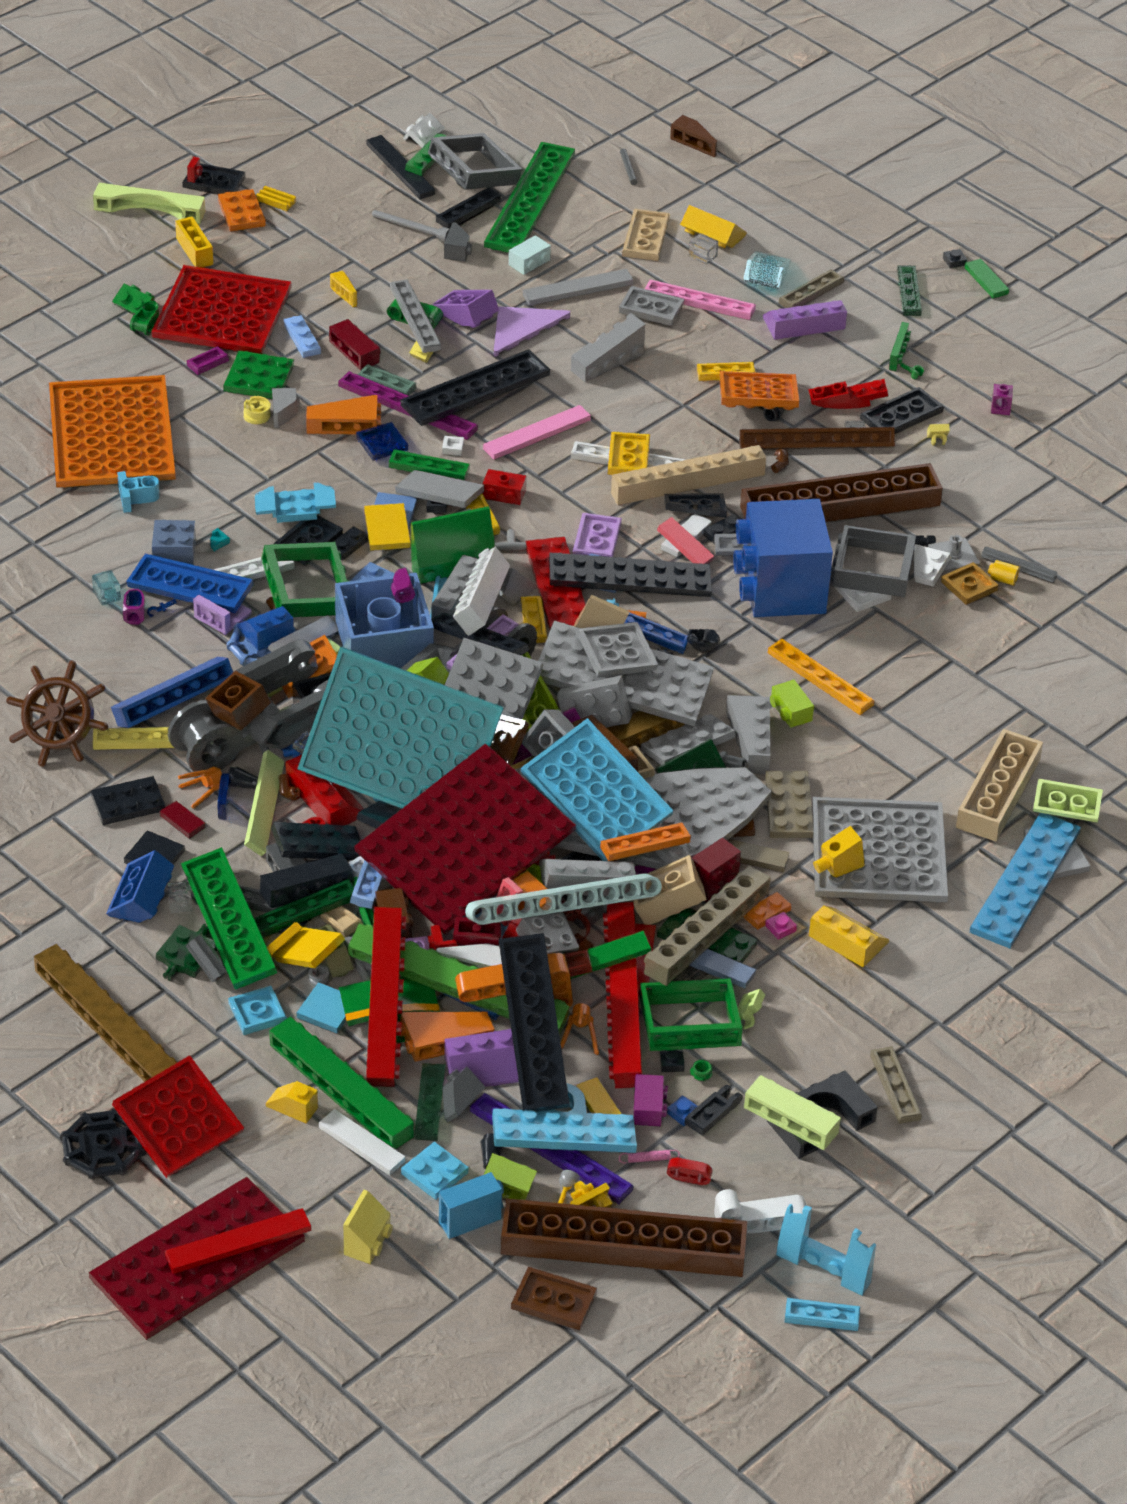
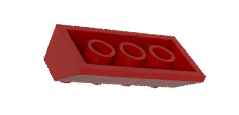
[286,755,364,825]

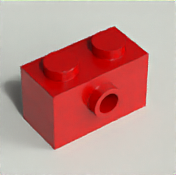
[482,469,527,505]

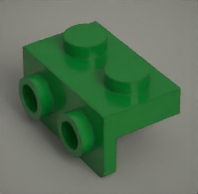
[112,283,159,315]

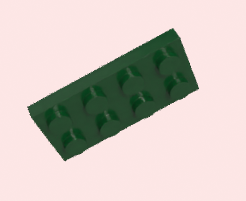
[657,908,757,963]

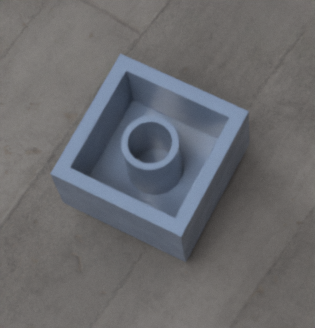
[152,520,196,565]

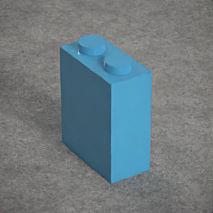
[439,1172,504,1239]

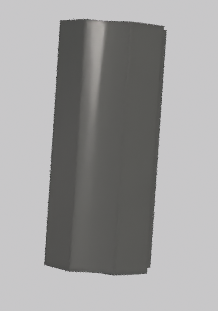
[186,934,227,982]

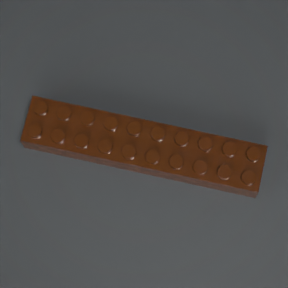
[740,463,943,522]
[501,1198,747,1277]

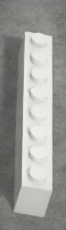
[453,546,510,636]

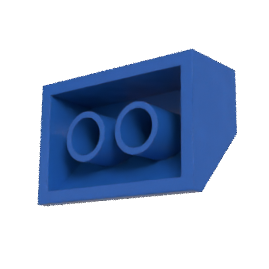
[106,850,175,923]

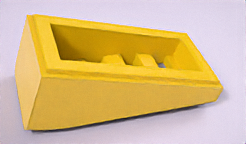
[330,271,357,307]

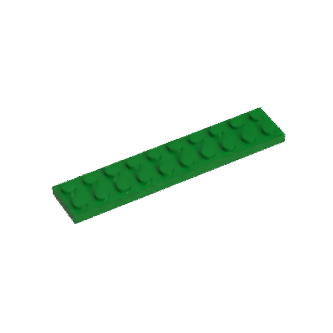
[484,141,575,253]

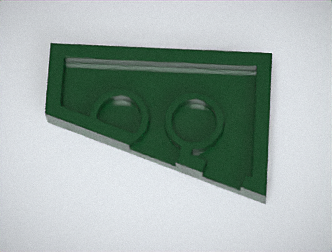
[655,739,726,774]

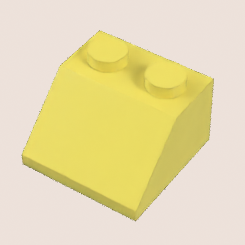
[343,1190,393,1264]

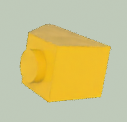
[266,1081,318,1124]

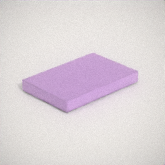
[573,513,622,557]

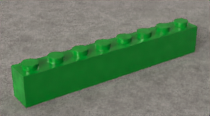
[269,1016,414,1150]

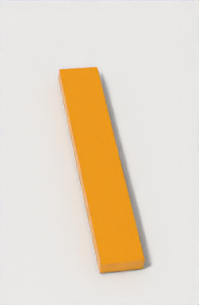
[768,639,875,715]

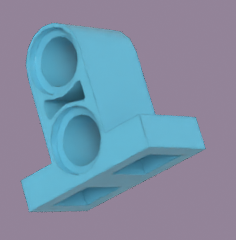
[117,471,160,513]

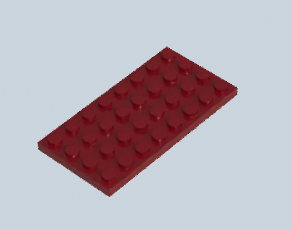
[89,1176,305,1340]

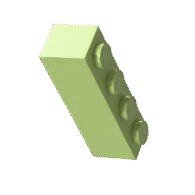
[744,1075,841,1150]

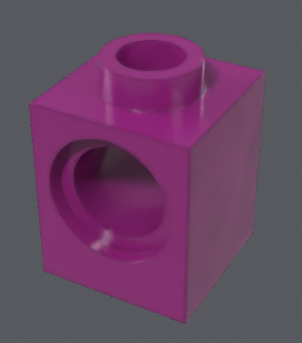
[991,384,1013,415]

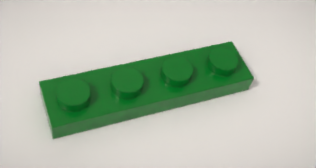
[405,133,446,176]
[389,450,470,481]

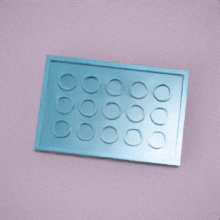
[521,718,673,861]

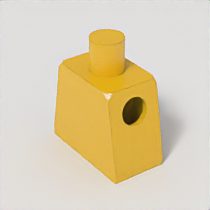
[813,826,865,878]

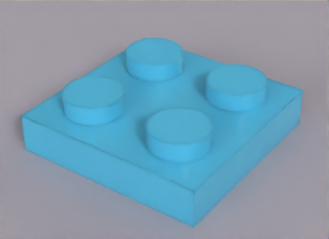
[401,1142,469,1200]

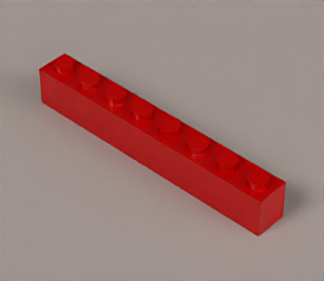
[366,907,406,1087]

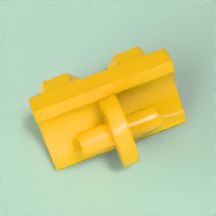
[570,1181,613,1208]

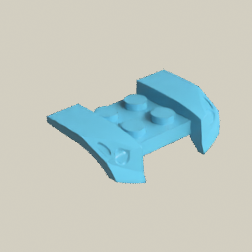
[255,483,336,523]

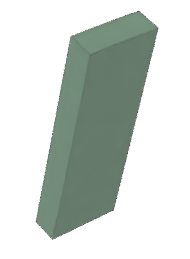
[357,364,416,396]

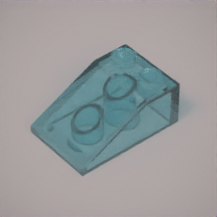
[743,251,791,291]

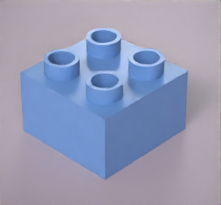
[335,573,434,669]

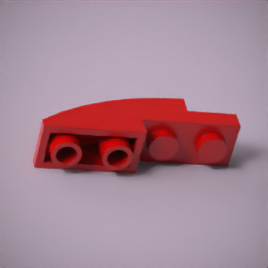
[808,379,888,409]

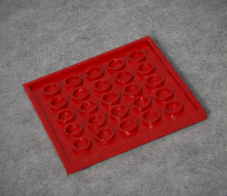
[152,265,292,354]

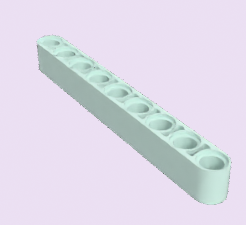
[465,874,662,925]

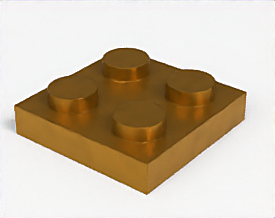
[941,562,998,605]

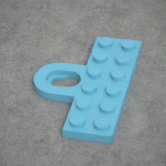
[492,1083,637,1153]

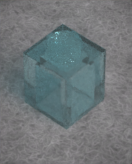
[92,570,121,605]

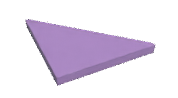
[494,307,570,357]

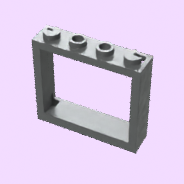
[428,133,522,190]
[830,525,916,597]

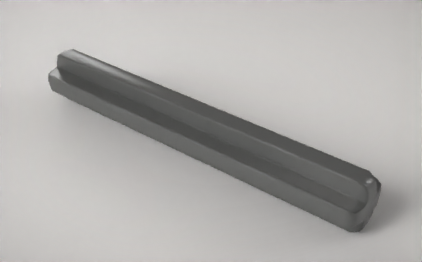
[982,546,1058,583]

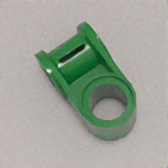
[130,301,159,336]

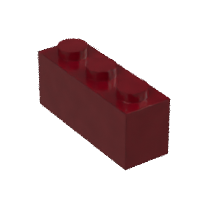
[329,319,381,371]

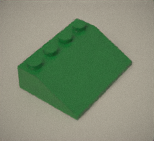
[411,506,495,584]

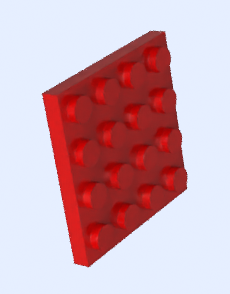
[112,1055,244,1178]

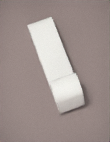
[714,1189,811,1234]

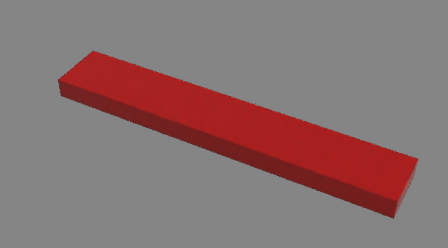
[165,1208,312,1274]

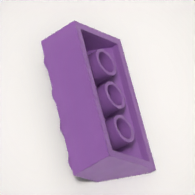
[763,300,847,340]
[444,1029,519,1087]

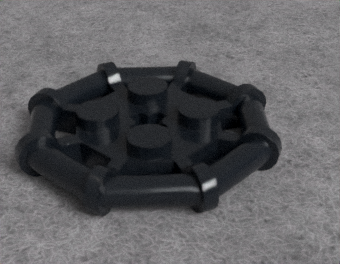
[60,1108,146,1180]

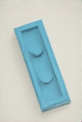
[784,1298,860,1331]

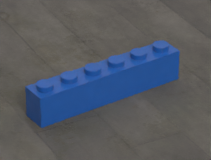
[111,657,233,728]

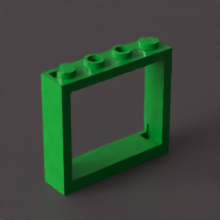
[261,542,350,618]
[640,978,742,1051]

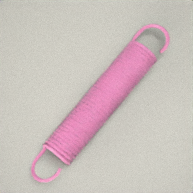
[619,1150,680,1164]

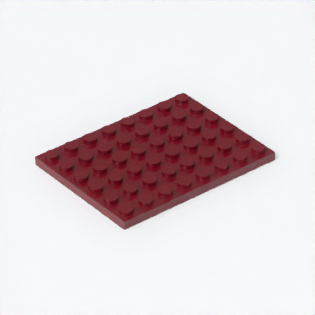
[354,743,576,935]

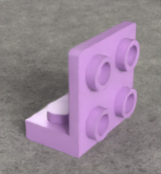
[193,595,252,635]

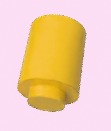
[988,560,1020,586]

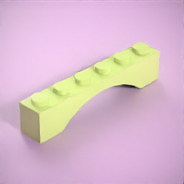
[93,183,206,224]

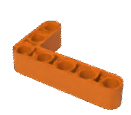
[455,953,573,1008]

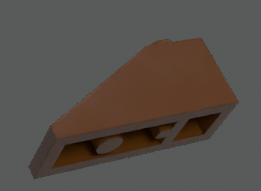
[670,115,717,158]

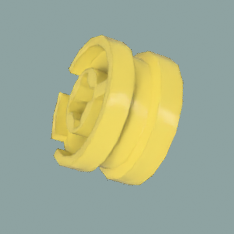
[243,396,271,424]

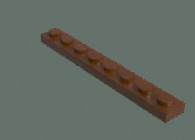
[739,427,895,449]

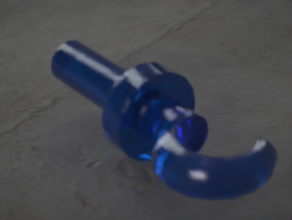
[147,599,177,617]

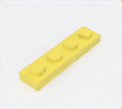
[93,727,174,750]

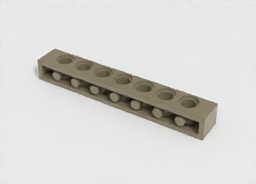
[644,866,771,986]

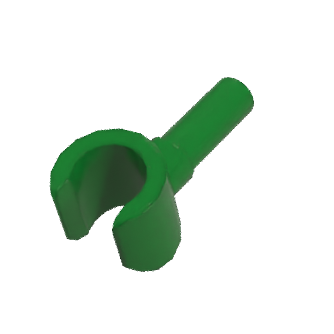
[900,363,924,379]

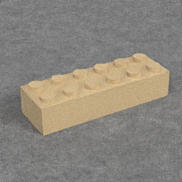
[956,729,1043,841]

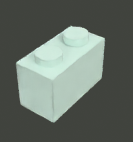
[509,235,551,275]

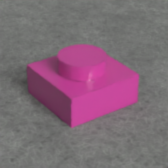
[765,912,797,940]

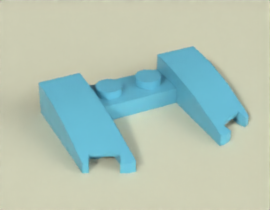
[776,1204,876,1296]

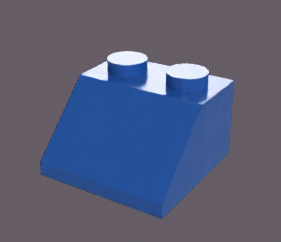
[237,606,294,651]

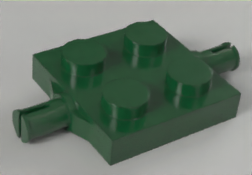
[156,924,217,981]

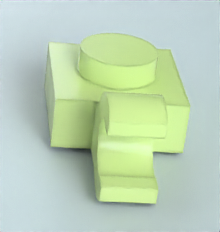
[738,989,765,1029]

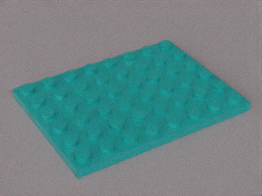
[298,647,504,808]

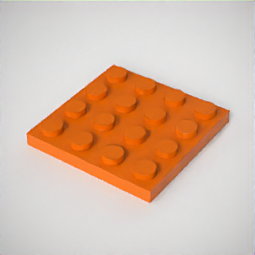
[719,371,799,410]

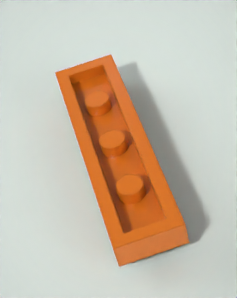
[600,822,691,861]

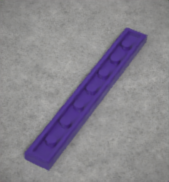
[470,1093,634,1205]

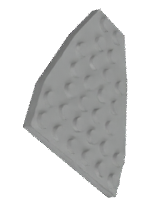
[644,768,771,864]

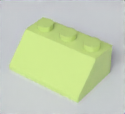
[1033,779,1103,823]

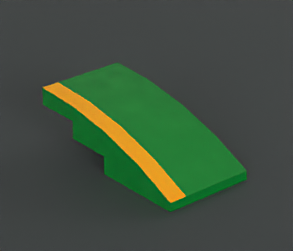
[339,977,440,1027]

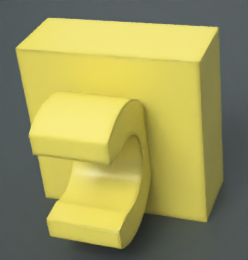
[927,424,950,445]

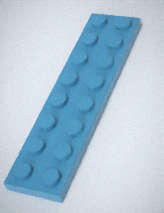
[969,813,1081,949]

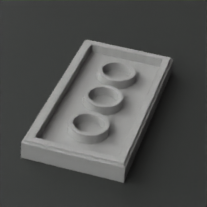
[395,470,484,508]

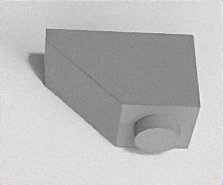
[272,388,300,428]

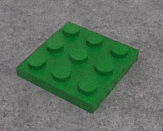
[223,351,294,399]

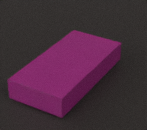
[187,346,229,375]

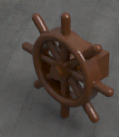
[6,660,109,767]

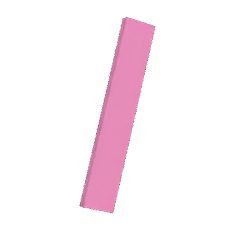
[645,280,756,320]
[483,405,591,460]

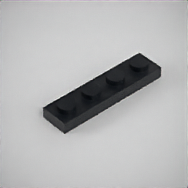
[436,187,501,229]

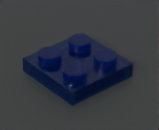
[356,422,408,461]

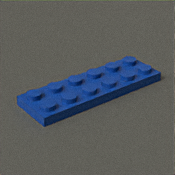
[126,553,254,613]

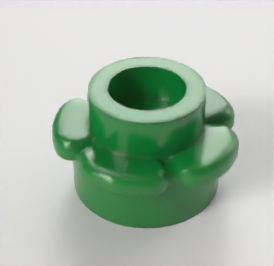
[690,1060,713,1081]

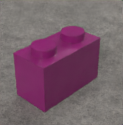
[633,1074,668,1127]

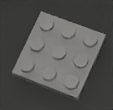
[577,622,658,677]

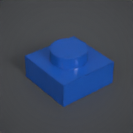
[667,1095,698,1126]

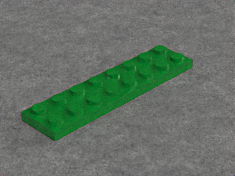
[181,847,277,990]

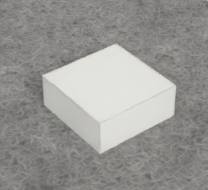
[442,436,464,456]

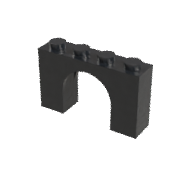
[767,1070,878,1159]

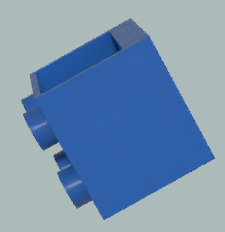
[733,499,833,618]

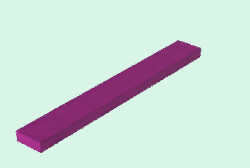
[338,371,478,440]

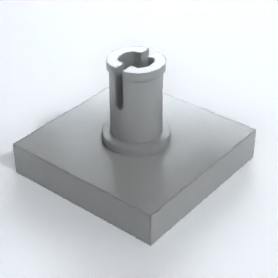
[928,535,980,576]

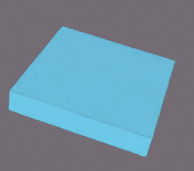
[296,982,346,1034]
[228,986,287,1035]

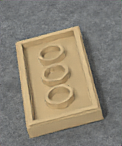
[622,209,670,261]

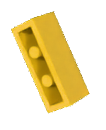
[175,216,214,268]

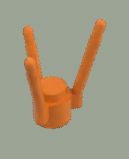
[178,767,224,809]
[561,1003,599,1055]

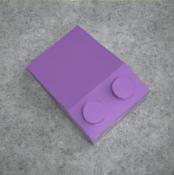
[431,290,499,328]

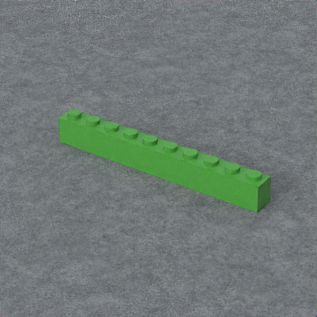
[348,923,569,1036]

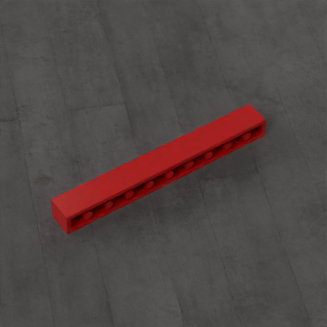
[603,902,642,1089]

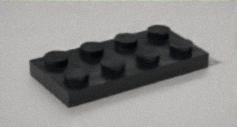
[271,822,361,860]

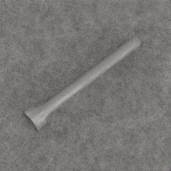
[372,210,450,243]

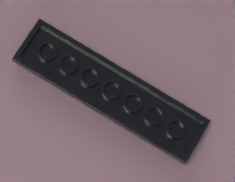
[400,349,550,426]
[548,552,712,597]
[498,933,570,1112]

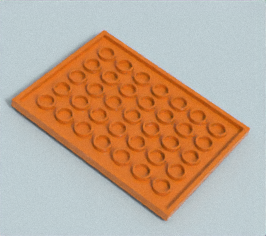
[49,375,176,488]

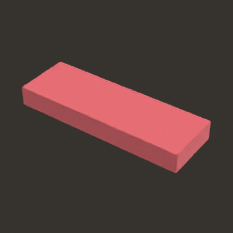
[657,517,714,564]

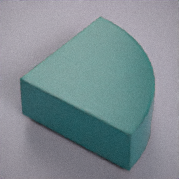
[210,528,230,551]

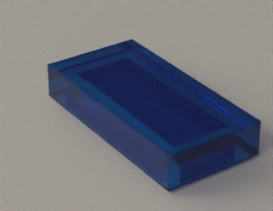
[217,773,230,820]

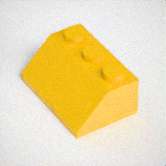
[680,205,747,249]
[809,905,889,968]

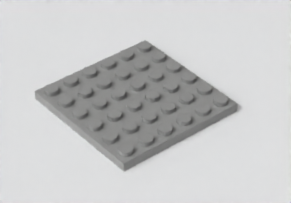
[812,797,948,902]

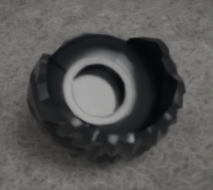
[687,629,720,652]

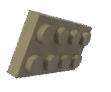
[765,771,814,838]

